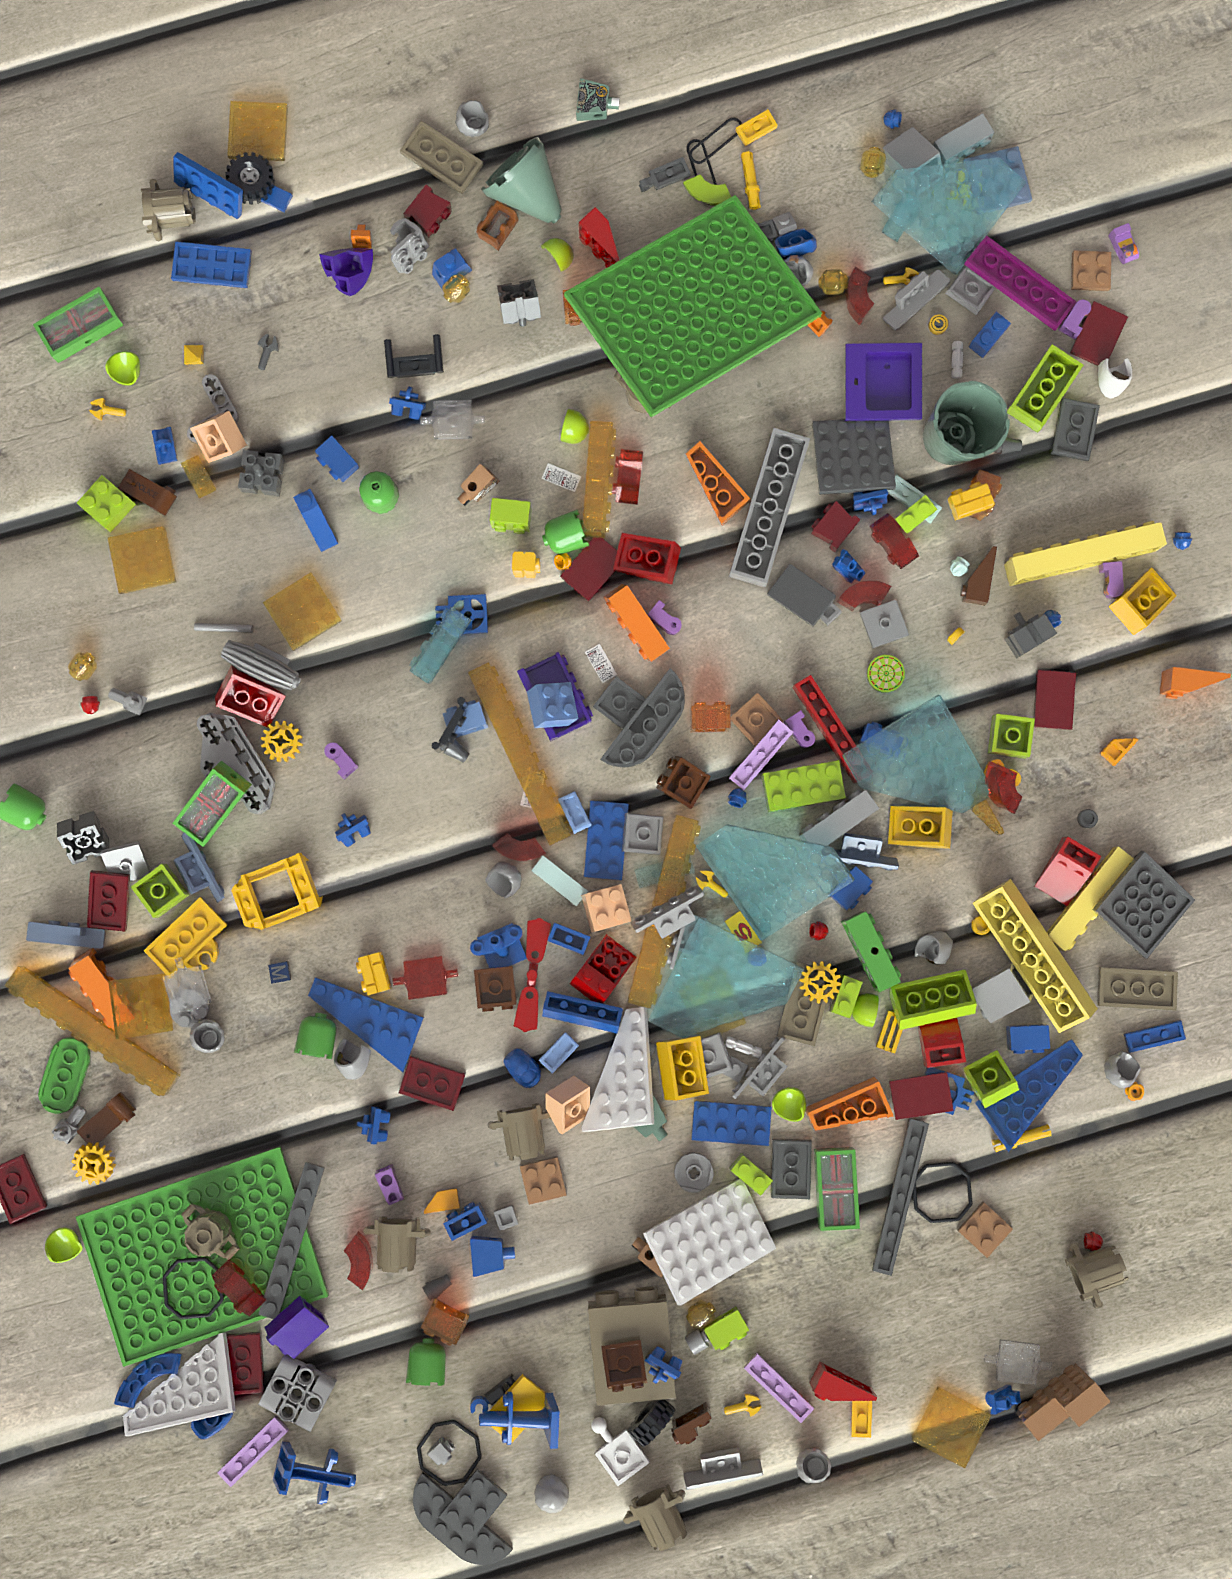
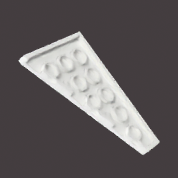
[581,1007,654,1132]
[123,1333,236,1436]

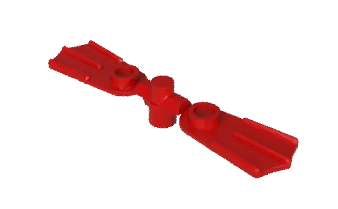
[513,918,551,1032]

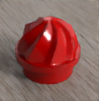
[80,696,100,715]
[809,921,829,941]
[1084,1231,1103,1251]

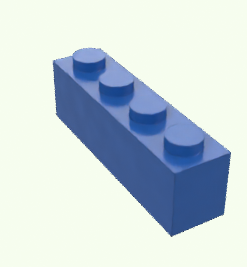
[542,991,623,1034]

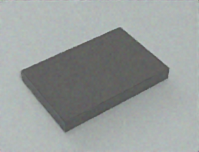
[1051,398,1100,461]
[767,564,836,627]
[771,1139,812,1200]

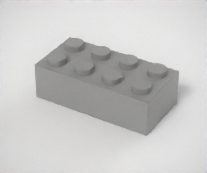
[799,790,879,855]

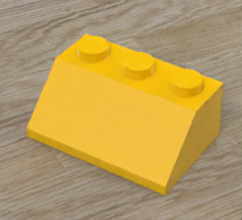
[656,1036,709,1101]

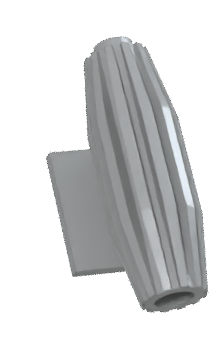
[221,640,301,691]

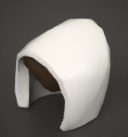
[1098,358,1132,399]

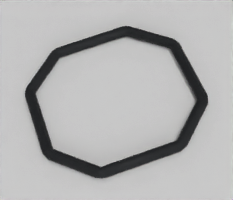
[913,1162,973,1223]
[163,1257,224,1319]
[417,1420,482,1486]

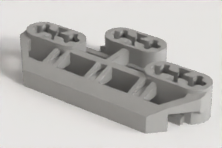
[197,713,276,814]

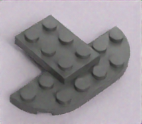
[593,668,685,768]
[413,1469,513,1565]

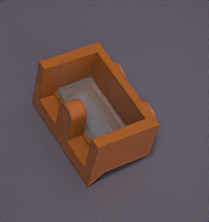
[476,201,519,251]

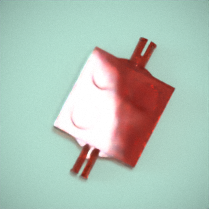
[392,955,459,1000]

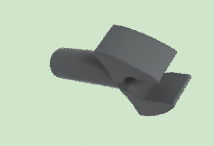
[257,334,279,370]

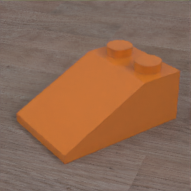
[1160,667,1231,699]

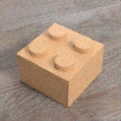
[581,884,632,933]

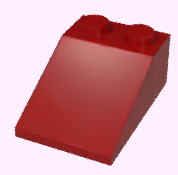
[613,533,681,584]
[215,665,286,728]
[809,1362,877,1401]

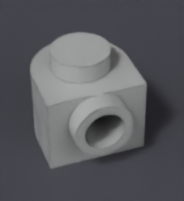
[685,1328,710,1355]
[427,1437,455,1465]

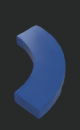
[114,1353,182,1408]

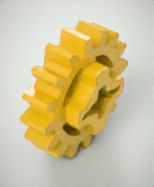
[261,721,303,762]
[798,961,841,1003]
[71,1142,116,1185]

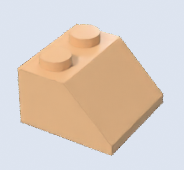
[190,411,247,463]
[546,1076,590,1134]

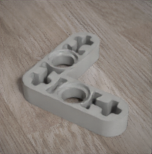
[187,374,239,444]

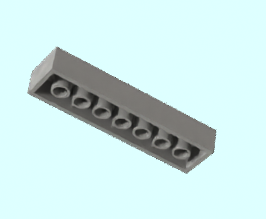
[729,428,810,587]

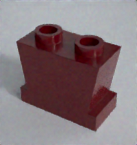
[403,184,452,238]
[811,501,860,552]

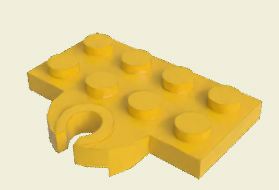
[144,897,228,979]

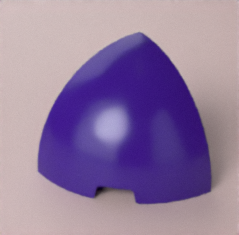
[319,248,373,296]

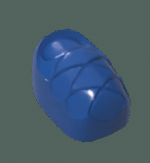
[775,228,817,259]
[504,1048,541,1088]
[191,1412,234,1439]

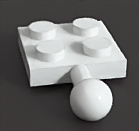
[591,1417,650,1486]

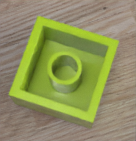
[77,475,136,532]
[489,498,532,534]
[987,714,1035,759]
[131,864,190,918]
[963,1050,1019,1108]

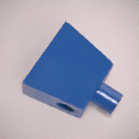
[432,248,472,290]
[470,1236,516,1277]

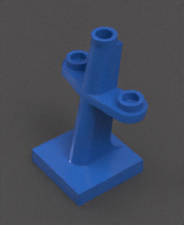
[470,923,527,968]
[479,1392,560,1449]
[273,1441,356,1505]

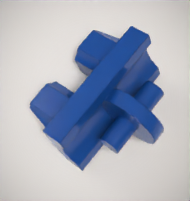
[389,386,426,420]
[152,427,178,465]
[853,489,888,516]
[832,549,865,584]
[335,813,371,847]
[357,1106,390,1145]
[644,1346,682,1384]
[985,1385,1021,1415]

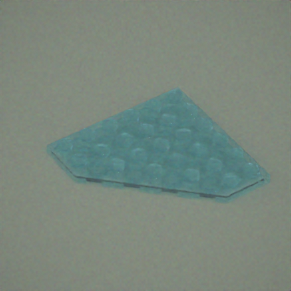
[871,157,1026,275]
[842,695,994,813]
[696,824,855,941]
[648,917,804,1038]

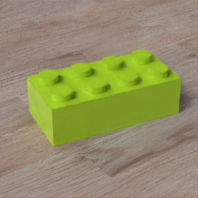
[1007,344,1084,433]
[761,760,846,812]
[889,969,977,1030]

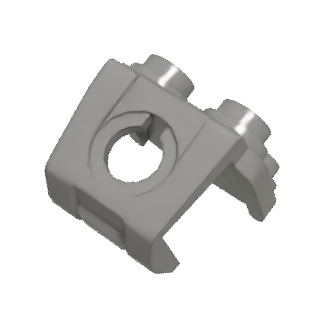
[390,218,429,274]

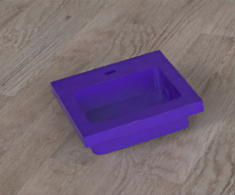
[845,343,922,421]

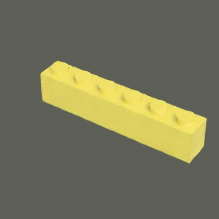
[1047,846,1134,951]

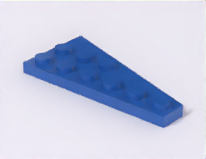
[308,977,424,1072]
[975,1039,1083,1153]

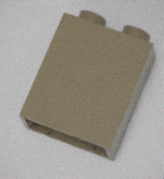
[588,1286,676,1406]

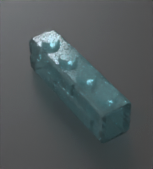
[409,607,472,684]

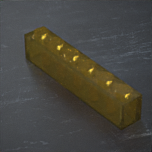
[582,421,616,538]

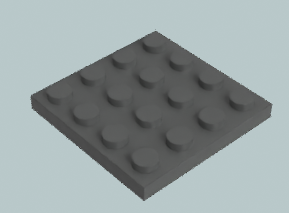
[812,419,896,495]
[1092,851,1195,959]

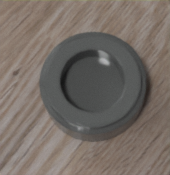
[1077,809,1098,828]

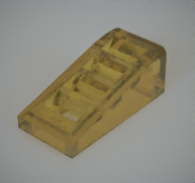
[969,800,1004,836]

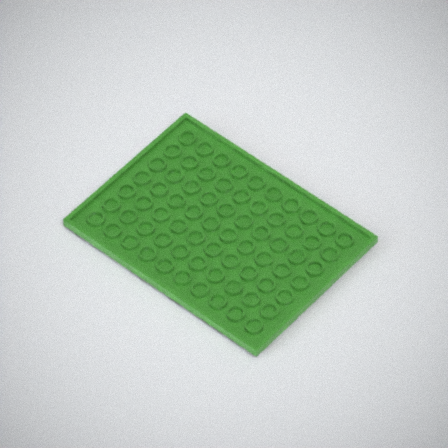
[564,195,822,418]
[76,1146,329,1367]

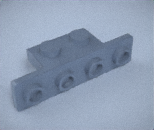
[173,833,225,903]
[821,833,899,870]
[26,920,106,949]

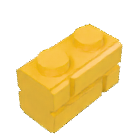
[948,482,995,521]
[512,551,541,578]
[356,952,392,995]

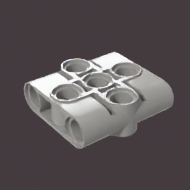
[258,1354,337,1432]

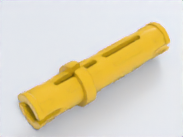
[741,151,761,210]
[992,1124,1051,1152]

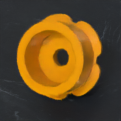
[554,553,571,570]
[1125,1082,1144,1101]

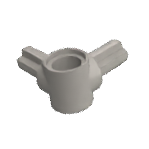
[108,688,147,715]
[52,1105,86,1144]

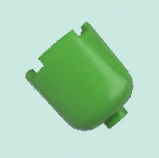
[359,471,399,514]
[542,509,590,554]
[0,783,47,830]
[294,1013,337,1059]
[406,1338,446,1386]

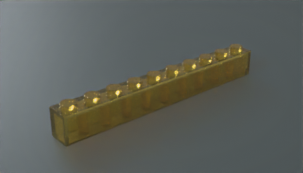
[468,662,572,846]
[627,815,701,1009]
[4,966,181,1096]

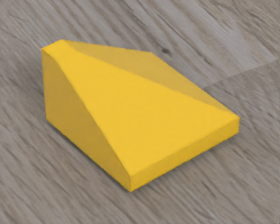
[184,345,204,365]

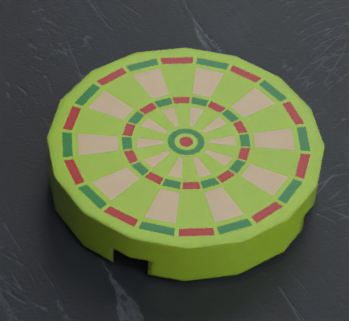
[867,655,905,693]

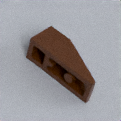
[960,546,997,606]

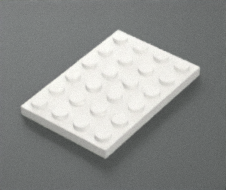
[643,1178,776,1306]

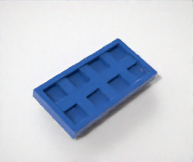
[173,152,243,219]
[171,242,252,288]
[584,801,629,880]
[691,1100,772,1146]

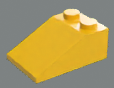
[1108,567,1177,635]
[888,806,953,849]

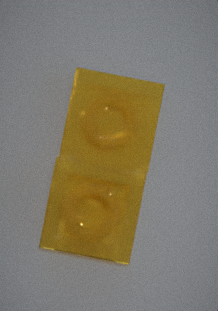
[180,455,216,498]

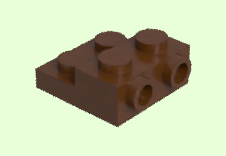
[656,756,711,809]
[474,966,517,1012]
[601,1340,647,1392]
[671,1402,712,1445]

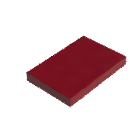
[1070,301,1128,366]
[560,534,617,602]
[1034,670,1076,730]
[87,870,130,932]
[398,1056,466,1111]
[889,1072,954,1120]
[0,1154,47,1224]
[226,1332,265,1395]

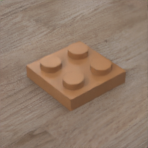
[1071,251,1111,291]
[729,693,783,747]
[520,1157,567,1205]
[957,1202,1013,1258]

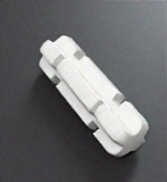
[951,341,963,379]
[725,1036,763,1058]

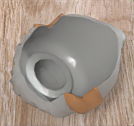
[784,255,814,286]

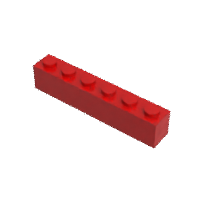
[792,675,873,784]

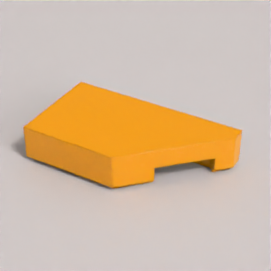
[1100,738,1138,766]
[424,1188,460,1214]

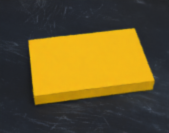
[489,1374,546,1443]

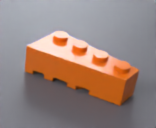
[686,441,751,526]
[604,584,670,662]
[68,948,136,1031]
[805,1077,894,1131]

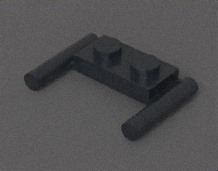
[384,334,444,378]
[431,697,468,753]

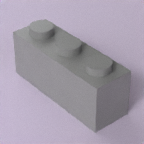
[933,113,994,167]

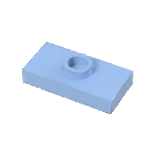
[558,791,591,834]
[539,1032,579,1074]

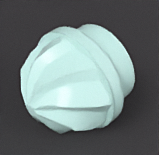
[950,557,970,576]

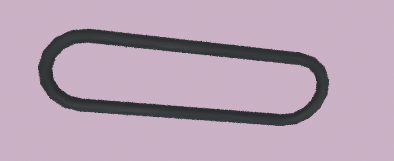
[689,117,742,164]
[686,139,717,185]

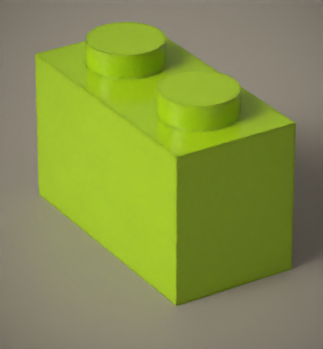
[895,495,938,534]
[829,975,863,1019]
[729,1153,773,1196]
[703,1306,749,1350]

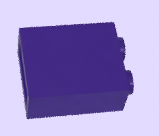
[264,1296,329,1359]

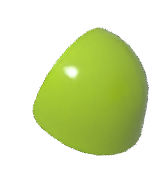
[541,238,574,272]
[105,351,140,385]
[561,409,589,444]
[852,993,879,1028]
[772,1087,806,1122]
[45,1227,82,1263]

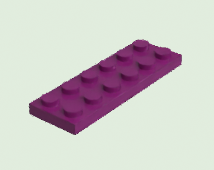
[964,235,1077,331]

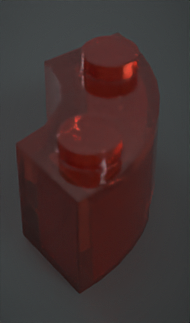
[845,266,874,325]
[612,449,643,505]
[870,513,919,569]
[837,580,892,612]
[985,761,1022,814]
[492,834,547,861]
[344,1231,373,1291]
[212,1260,266,1317]

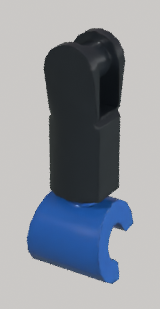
[470,1374,515,1413]

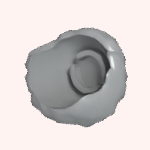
[455,100,489,137]
[485,862,522,898]
[189,1019,225,1053]
[1104,1051,1141,1088]
[796,1448,831,1483]
[534,1474,569,1513]

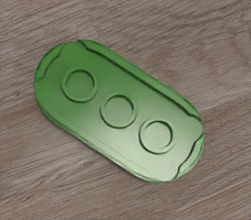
[38,1037,91,1114]

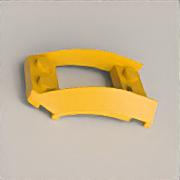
[231,852,323,930]

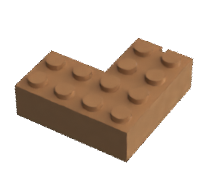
[1015,1363,1110,1441]

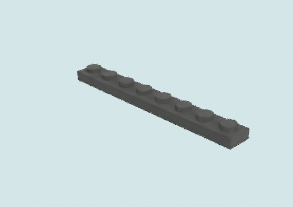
[872,1118,929,1276]
[258,1162,325,1319]

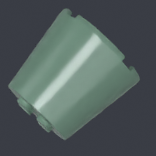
[923,381,1010,465]

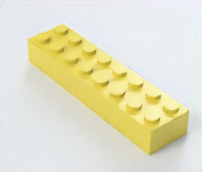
[1004,521,1167,586]
[973,879,1098,1033]

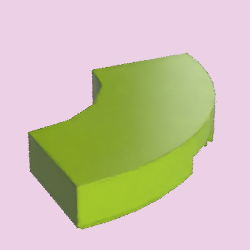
[683,174,731,206]

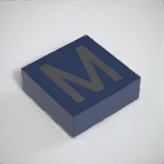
[268,961,291,984]

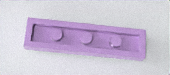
[729,719,793,790]
[744,1353,814,1423]
[217,1415,289,1487]

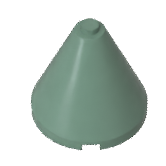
[481,137,562,224]

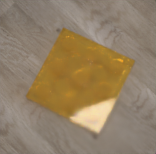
[227,101,288,161]
[108,526,176,594]
[262,572,342,651]
[108,973,173,1040]
[912,1387,991,1468]

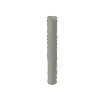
[194,623,253,633]

